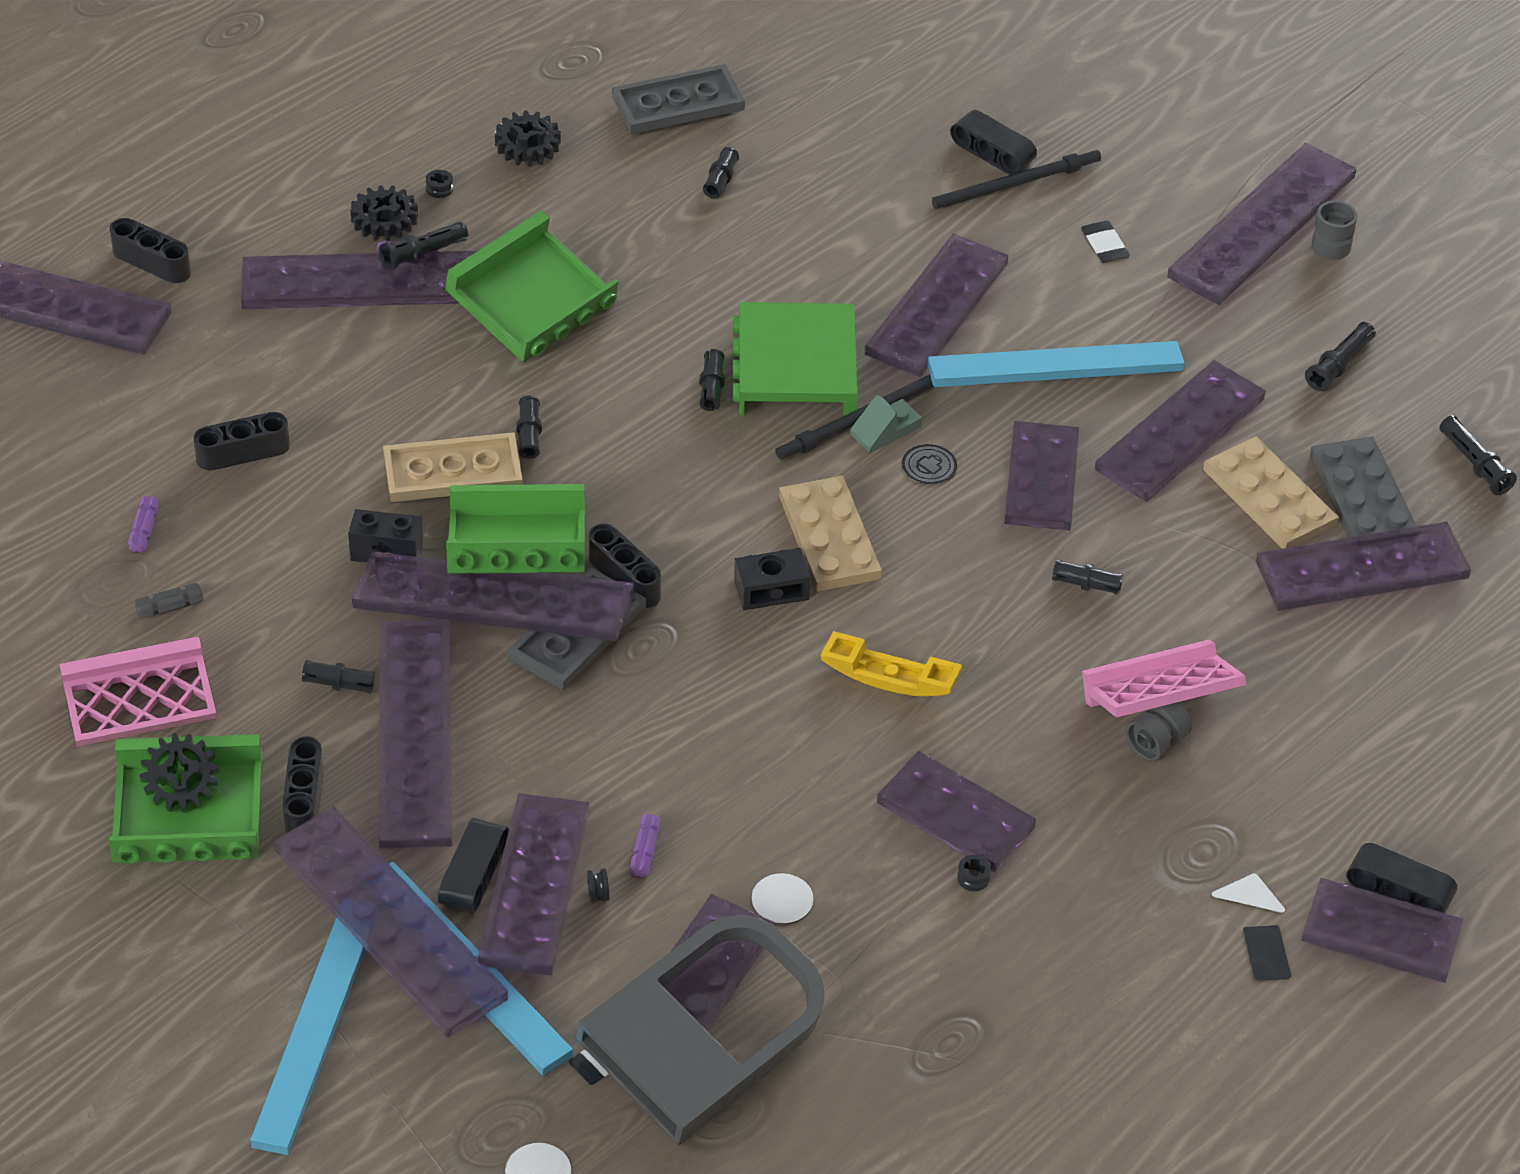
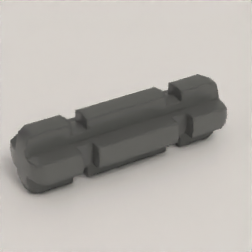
[135,582,203,619]

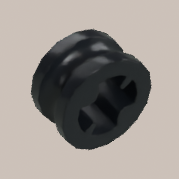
[426,170,453,198]
[957,855,991,891]
[587,868,610,903]

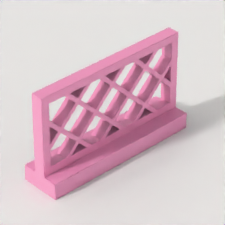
[59,636,217,746]
[1082,639,1246,718]

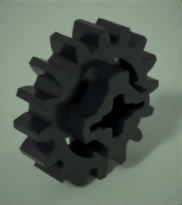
[495,110,561,167]
[350,185,418,241]
[139,733,219,813]

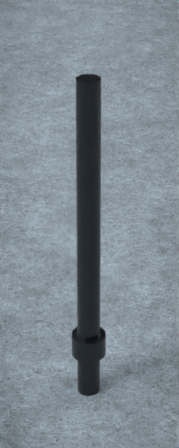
[932,150,1101,209]
[775,374,933,460]

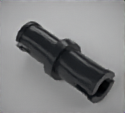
[703,147,739,199]
[699,349,725,411]
[516,395,542,459]
[1052,559,1123,595]
[302,660,375,694]

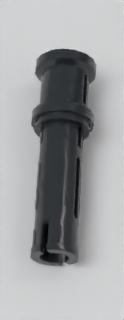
[378,221,469,271]
[1305,321,1376,392]
[1439,415,1517,495]

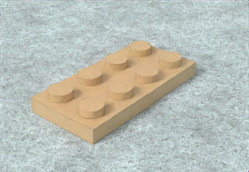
[383,432,523,502]
[1203,436,1339,552]
[779,476,882,592]

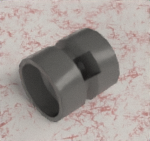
[1311,200,1357,260]
[1125,702,1192,761]

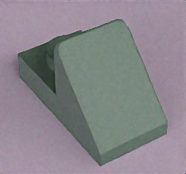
[850,395,922,453]

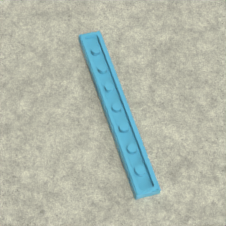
[927,341,1185,387]
[363,862,573,1076]
[250,899,379,1155]

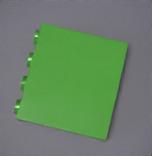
[445,210,619,362]
[733,302,857,416]
[446,484,585,573]
[109,734,262,864]

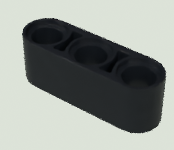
[950,110,1037,175]
[109,218,191,283]
[193,412,290,471]
[589,523,661,608]
[282,736,324,840]
[438,818,509,913]
[1346,843,1458,920]

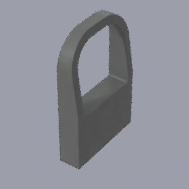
[576,915,824,1145]

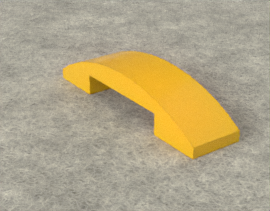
[820,631,963,696]

